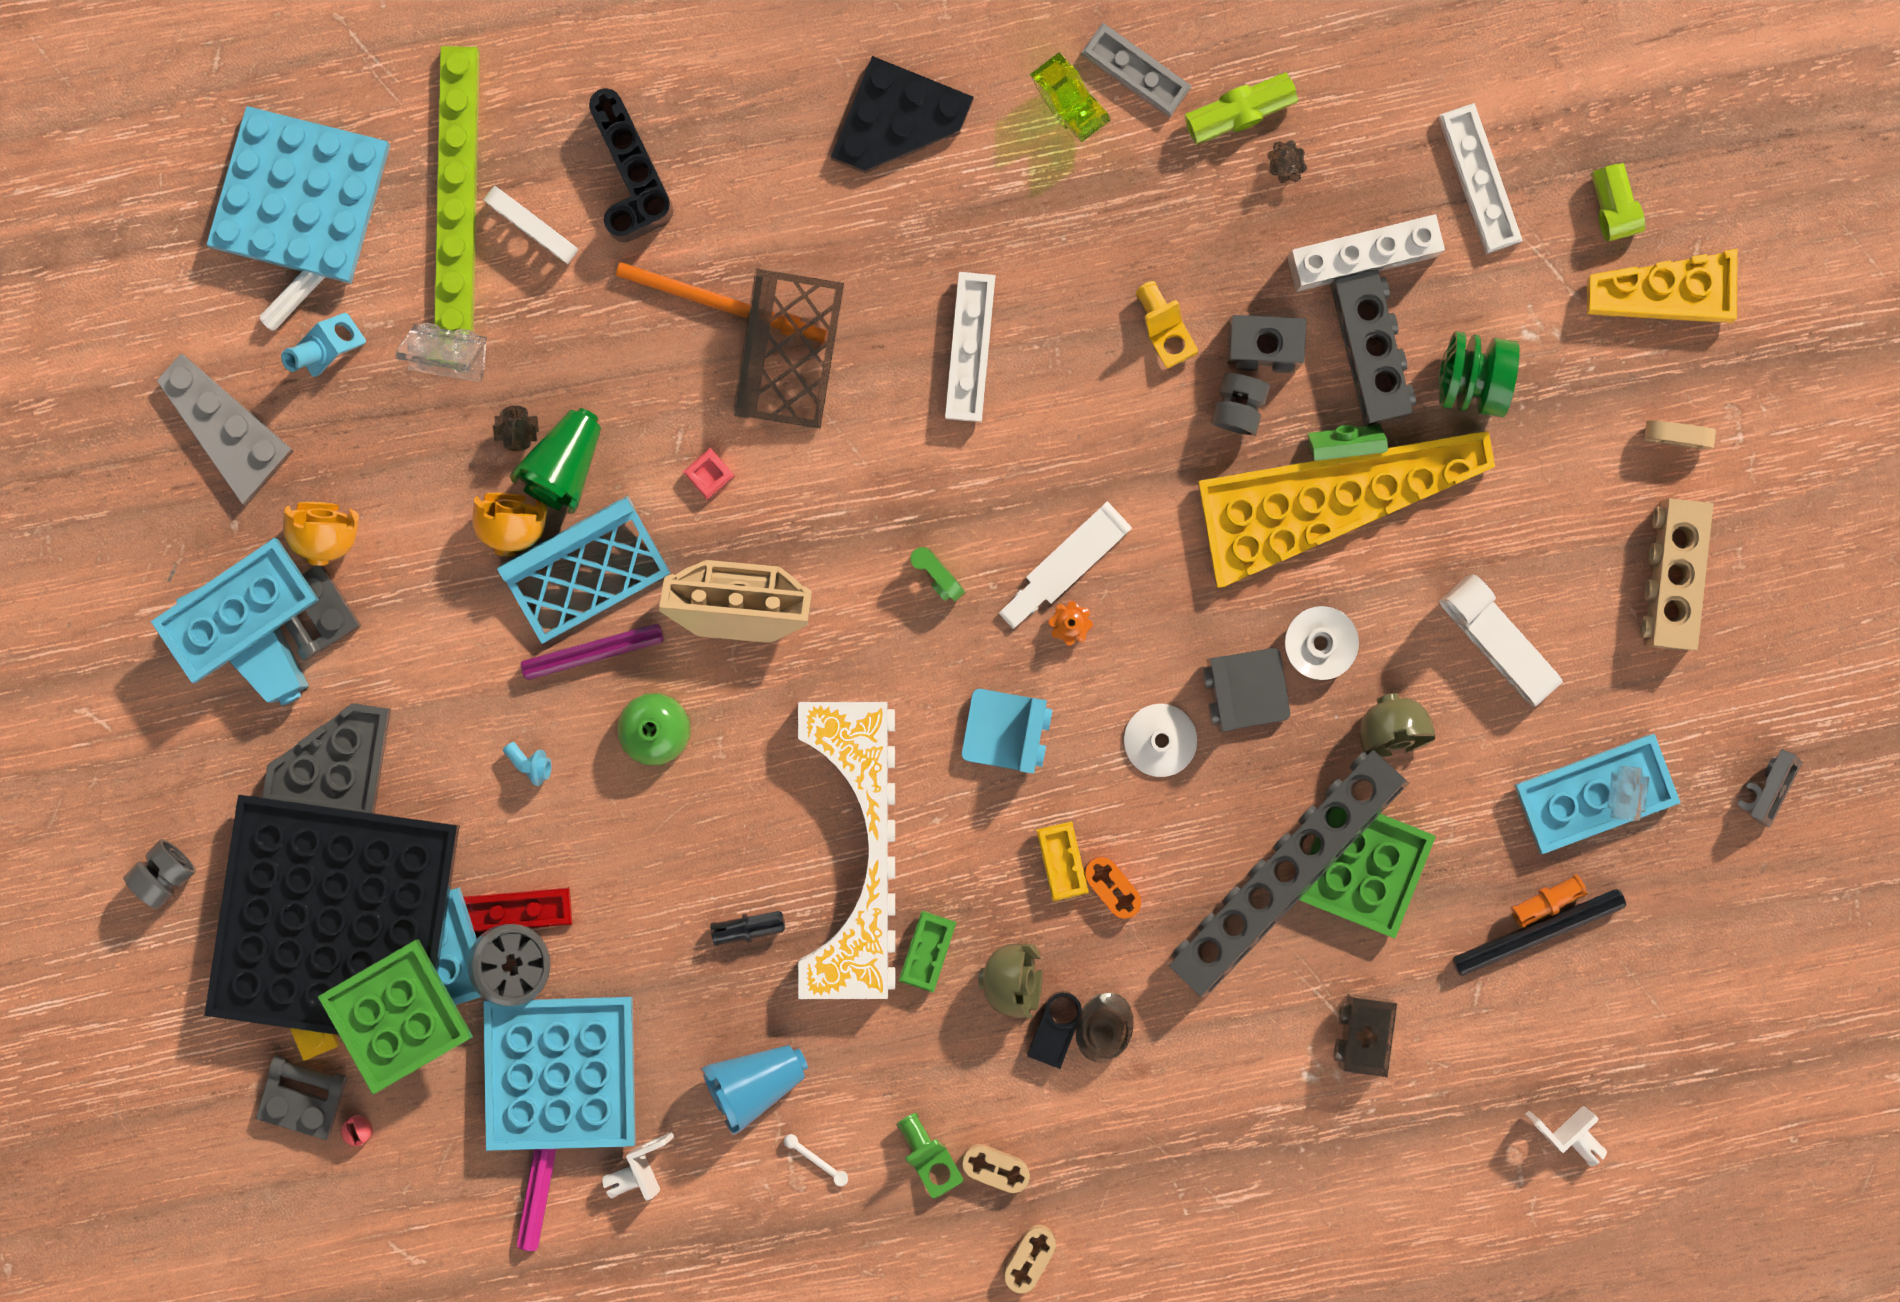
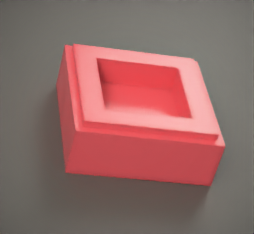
[683,448,735,500]

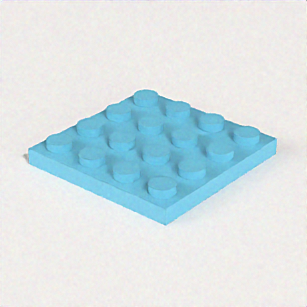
[206,106,390,284]
[483,996,636,1151]

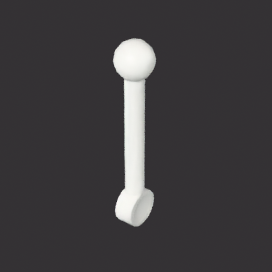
[784,1134,848,1186]

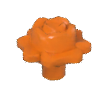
[1048,601,1093,646]

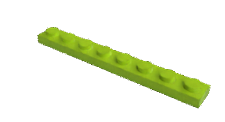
[434,46,480,340]

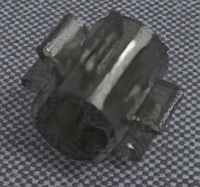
[492,405,539,451]

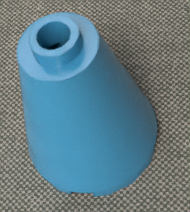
[701,1045,808,1135]

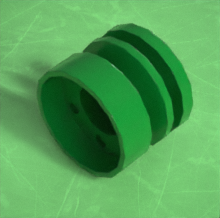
[1438,331,1520,418]

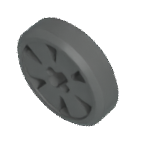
[468,924,550,1006]

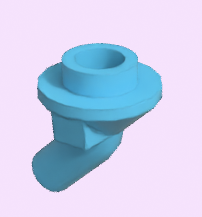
[503,741,552,786]

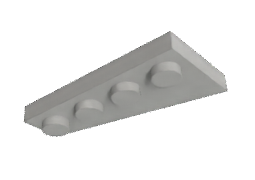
[157,353,294,505]

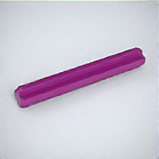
[521,624,664,680]

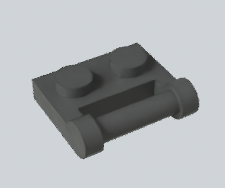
[285,565,361,661]
[256,1055,347,1140]

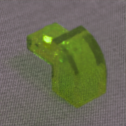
[1030,52,1111,142]

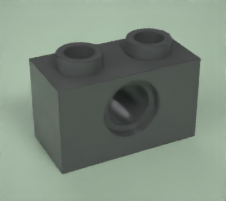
[1227,315,1306,373]

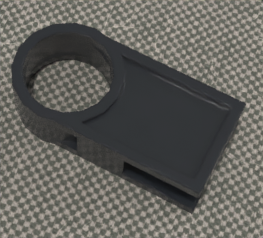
[1027,991,1082,1069]

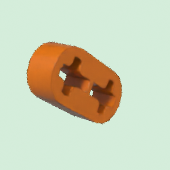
[1085,856,1142,919]

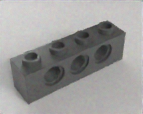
[1330,269,1416,426]

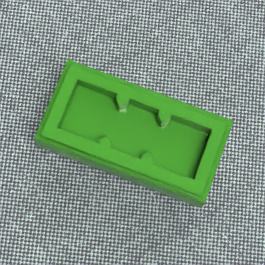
[1308,424,1388,461]
[899,910,957,993]

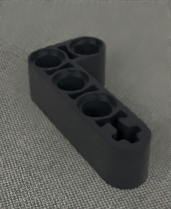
[589,88,674,242]

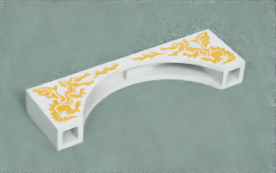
[798,702,896,999]

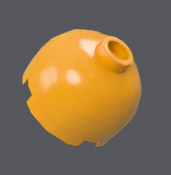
[472,493,547,557]
[283,502,359,566]

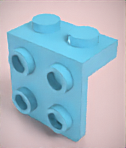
[962,689,1052,774]

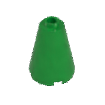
[509,408,601,514]

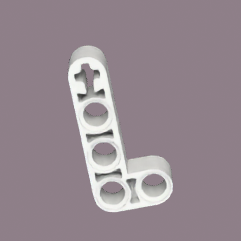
[1439,574,1563,707]

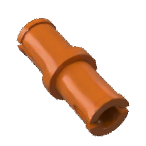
[1510,874,1587,929]

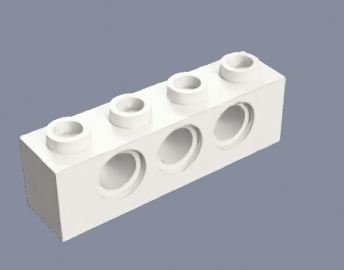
[1287,214,1445,292]

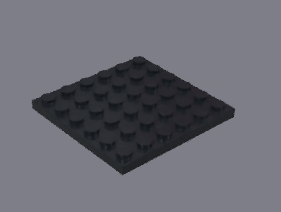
[204,795,460,1035]

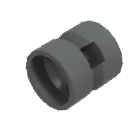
[1210,372,1270,436]
[123,839,196,909]

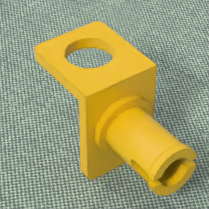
[1135,281,1198,368]

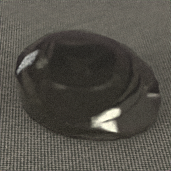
[1076,992,1134,1063]

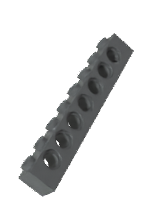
[1169,750,1410,997]

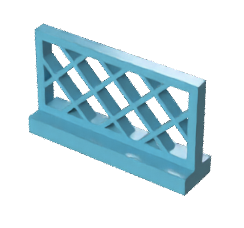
[497,495,671,644]

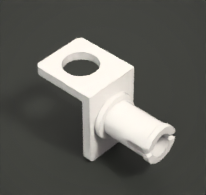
[1525,1106,1607,1166]
[602,1132,674,1201]

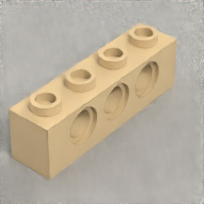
[1641,498,1714,651]

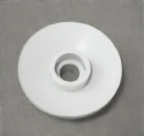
[1285,606,1359,680]
[1124,704,1197,777]

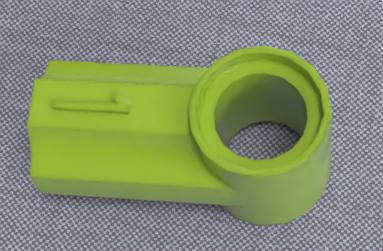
[1591,163,1646,242]

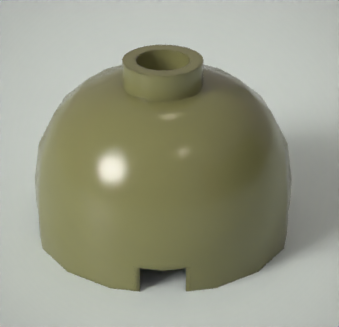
[1359,693,1436,757]
[978,943,1043,1018]

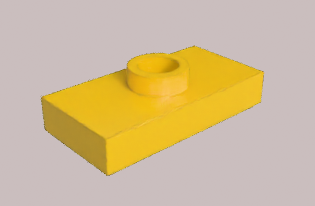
[1036,821,1089,902]

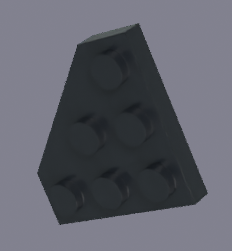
[831,56,974,173]

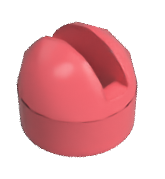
[341,1115,373,1146]

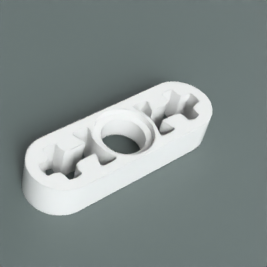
[483,186,579,264]

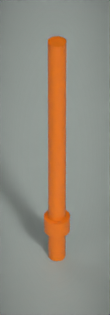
[616,262,828,344]

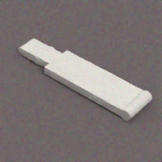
[998,501,1132,629]

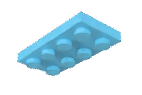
[150,538,319,683]
[1514,734,1680,854]

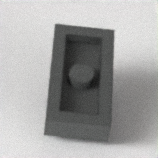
[1737,749,1803,828]

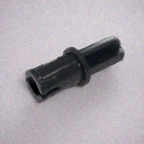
[710,911,785,946]

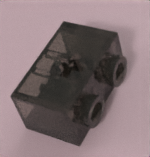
[1334,994,1397,1077]

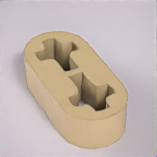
[1644,421,1716,449]
[962,1144,1030,1193]
[1004,1225,1056,1294]

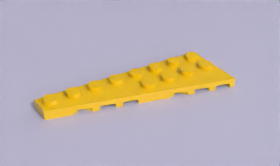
[1198,431,1495,588]

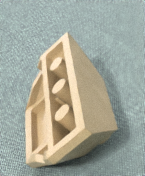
[659,560,812,643]

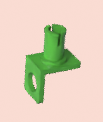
[896,1113,964,1199]

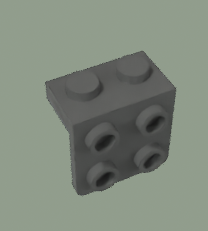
[1202,648,1290,732]

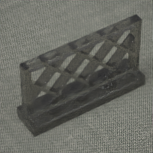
[733,268,844,429]

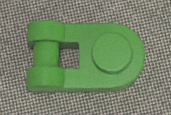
[910,547,967,602]

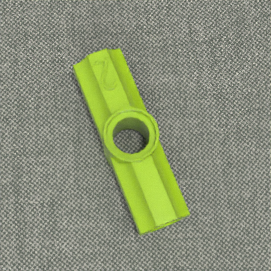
[1184,72,1299,145]

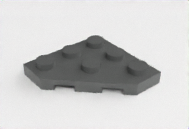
[262,703,391,813]

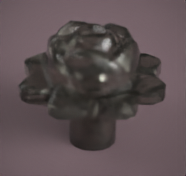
[1267,140,1307,183]

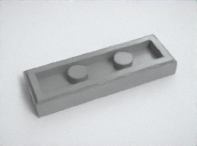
[1081,23,1192,118]

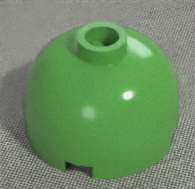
[617,693,691,765]

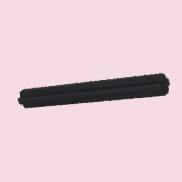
[1453,889,1626,976]

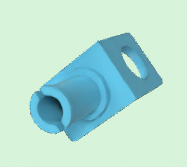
[281,313,366,377]

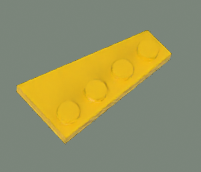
[1586,248,1738,323]

